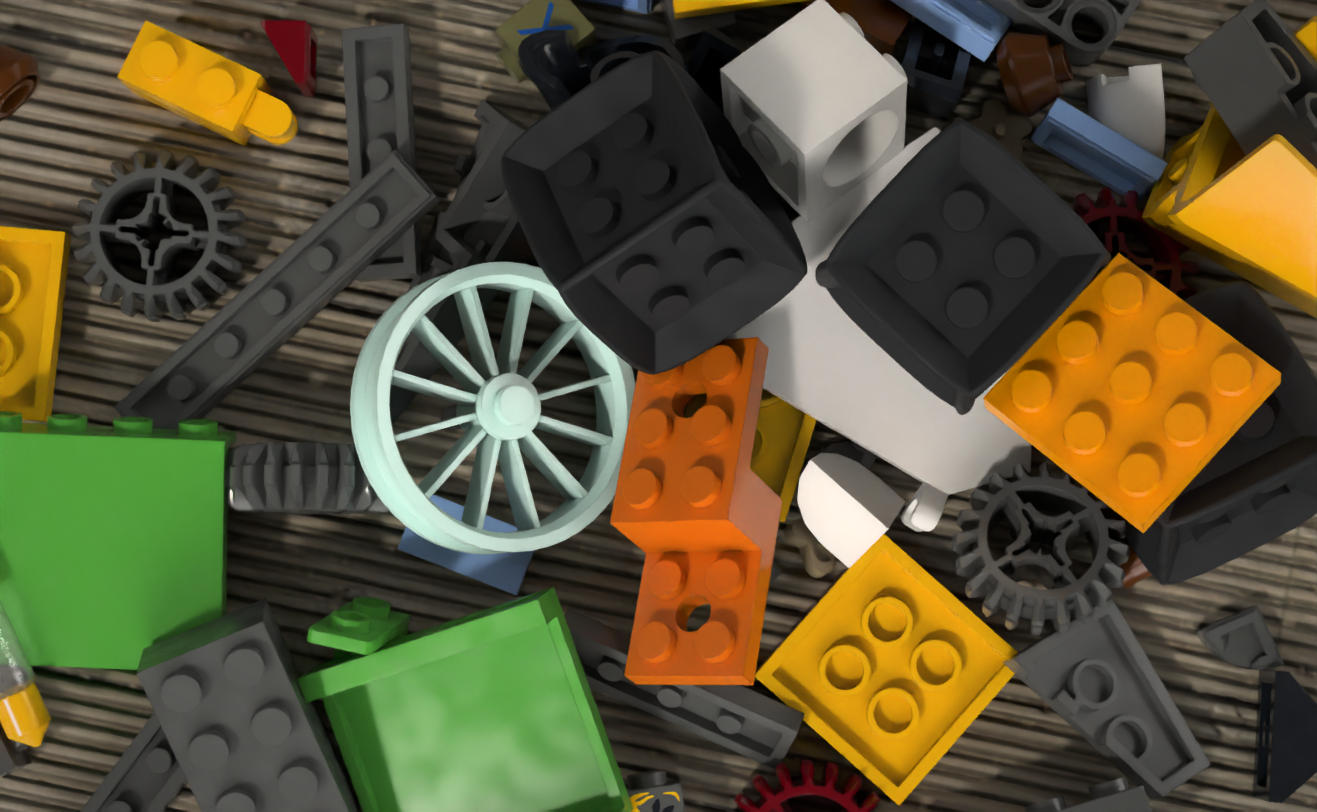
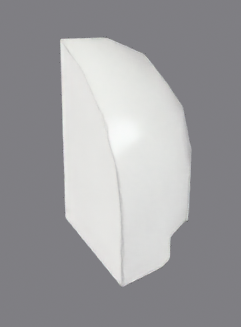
[1086,63,1166,159]
[797,453,906,568]

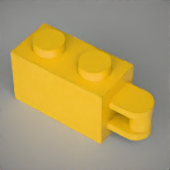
[117,20,298,146]

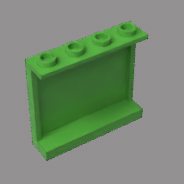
[0,411,236,670]
[297,587,633,812]

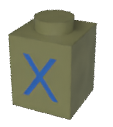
[496,0,596,90]

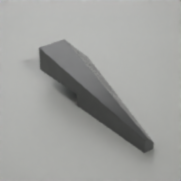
[390,100,532,424]

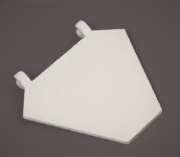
[726,127,1031,532]

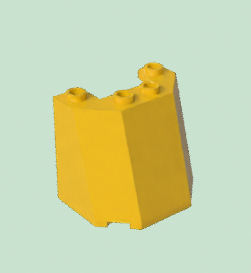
[1142,16,1317,319]

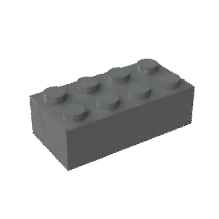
[136,599,362,812]

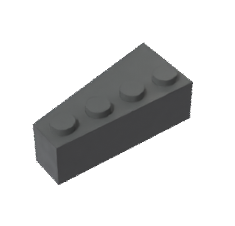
[1184,0,1317,169]

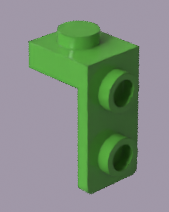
[307,597,410,659]

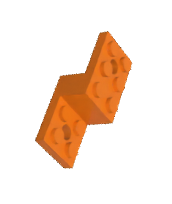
[610,337,782,685]

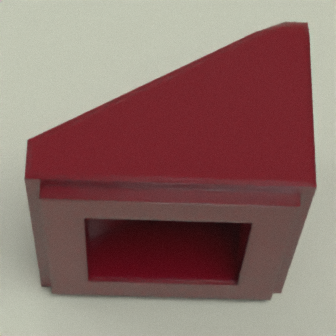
[261,20,318,97]

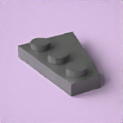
[1002,599,1211,799]

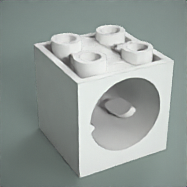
[720,0,908,222]

